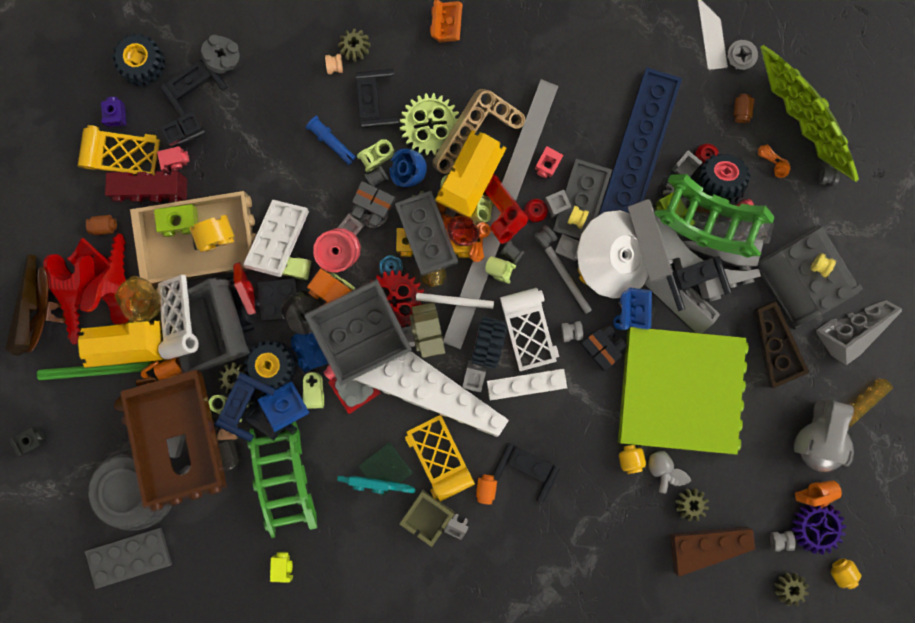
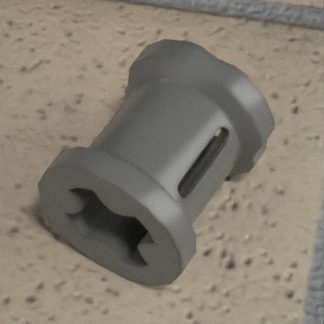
[364,165,389,187]
[500,240,525,265]

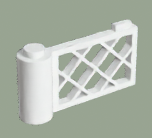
[157,275,199,360]
[500,288,559,371]

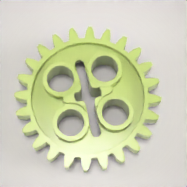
[400,93,459,156]

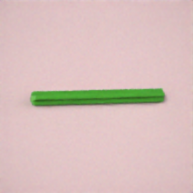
[37,361,152,380]

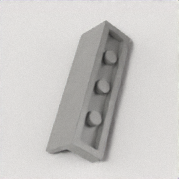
[628,199,673,281]
[644,268,720,334]

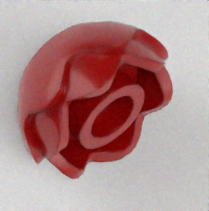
[695,144,719,166]
[524,199,548,223]

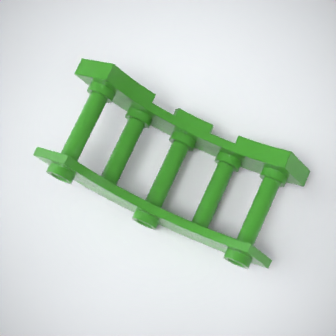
[654,174,775,258]
[247,421,317,538]

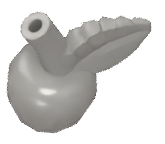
[648,451,691,494]

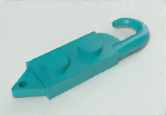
[337,476,416,494]

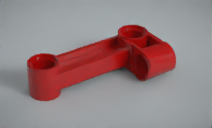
[485,173,528,243]

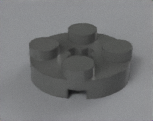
[200,35,240,73]

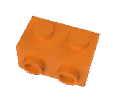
[430,0,462,42]

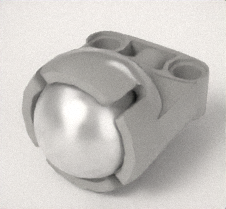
[794,399,854,472]

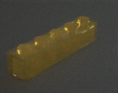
[848,379,894,428]

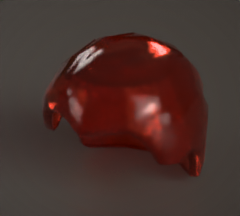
[447,216,480,247]

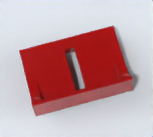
[67,238,110,278]

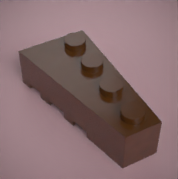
[670,527,755,577]

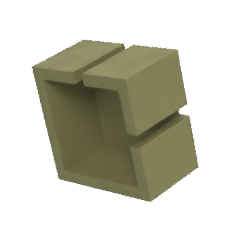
[410,302,445,358]
[400,490,455,547]

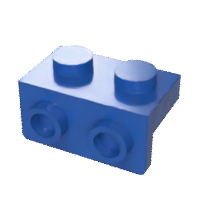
[620,287,652,330]
[290,329,329,373]

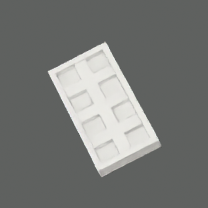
[243,200,309,277]

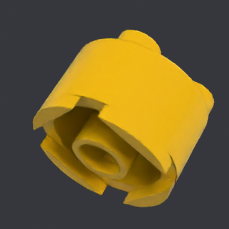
[189,215,235,252]

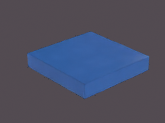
[257,381,309,432]

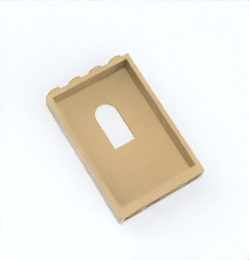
[130,191,256,287]

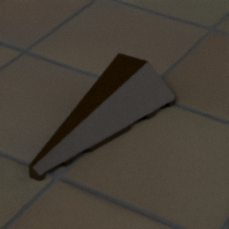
[5,254,37,356]

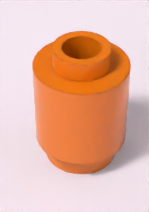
[476,474,497,504]

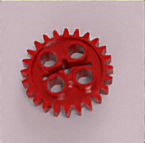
[370,269,424,328]

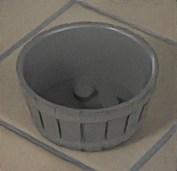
[88,447,172,531]

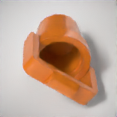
[141,357,183,384]
[795,480,842,508]

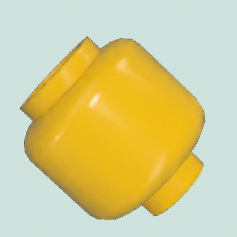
[618,445,646,474]
[831,558,861,589]

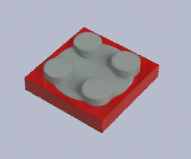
[328,377,381,414]

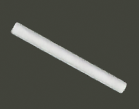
[416,293,494,309]

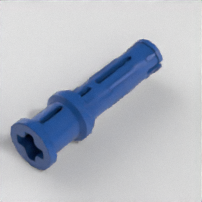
[306,116,357,165]

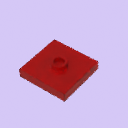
[233,262,256,315]

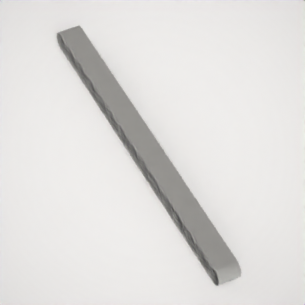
[443,79,558,349]

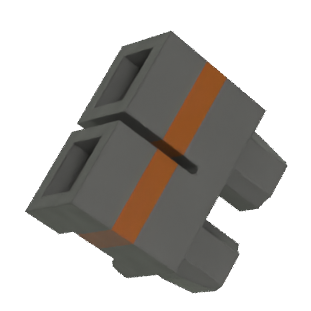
[351,181,396,227]

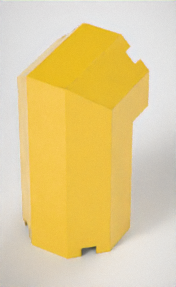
[435,130,506,219]
[78,321,166,367]

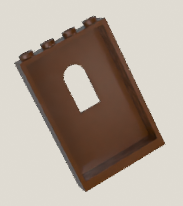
[120,370,227,511]

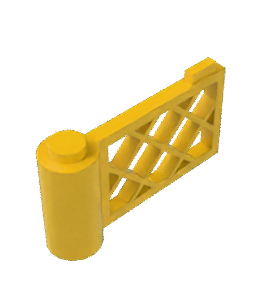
[77,125,160,175]
[405,415,475,502]

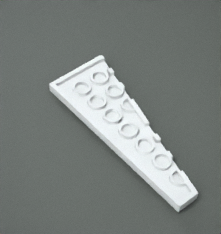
[353,352,509,437]

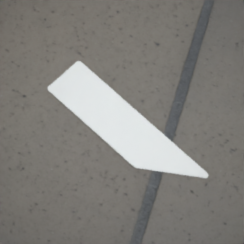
[698,0,727,70]

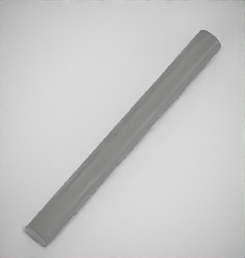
[545,246,592,314]

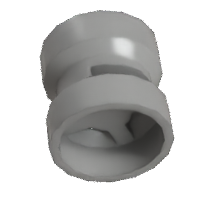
[561,321,583,342]
[770,531,795,552]

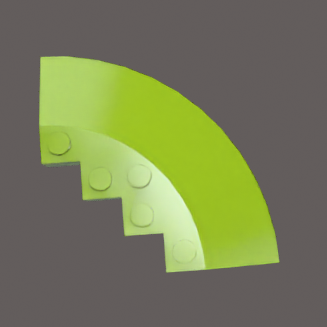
[760,45,859,182]

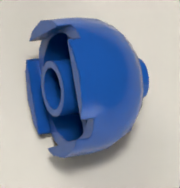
[389,149,427,187]

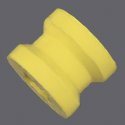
[567,206,589,229]
[810,253,836,278]

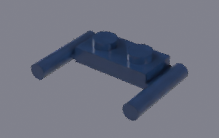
[215,372,276,442]

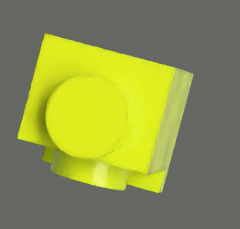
[270,552,293,582]

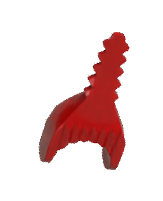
[80,234,133,325]
[43,254,95,344]

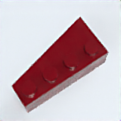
[105,171,187,203]

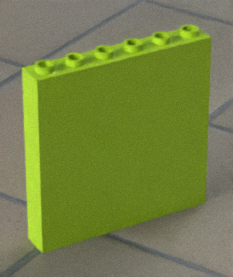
[618,327,748,454]

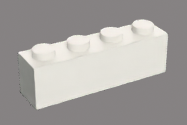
[487,369,567,400]

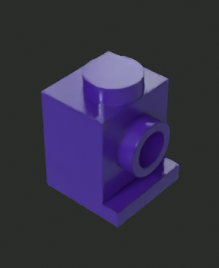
[101,97,127,128]

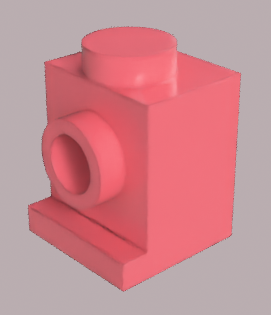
[157,146,189,173]
[535,146,563,179]

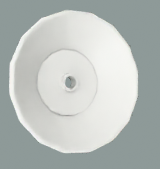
[577,210,649,299]

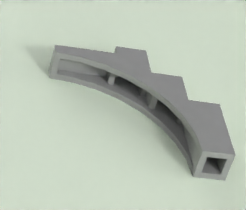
[655,215,761,301]

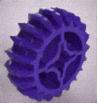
[791,504,846,555]

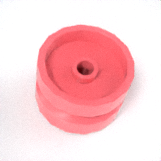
[313,228,361,273]

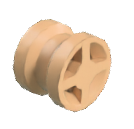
[325,54,343,74]

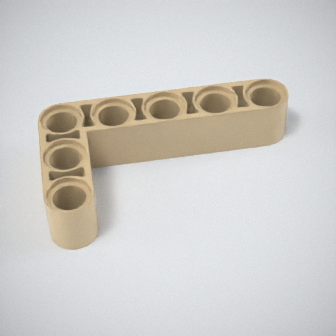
[433,89,525,174]

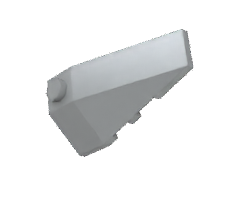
[682,240,763,271]
[816,300,902,365]

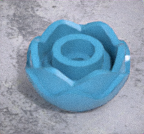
[379,255,403,276]

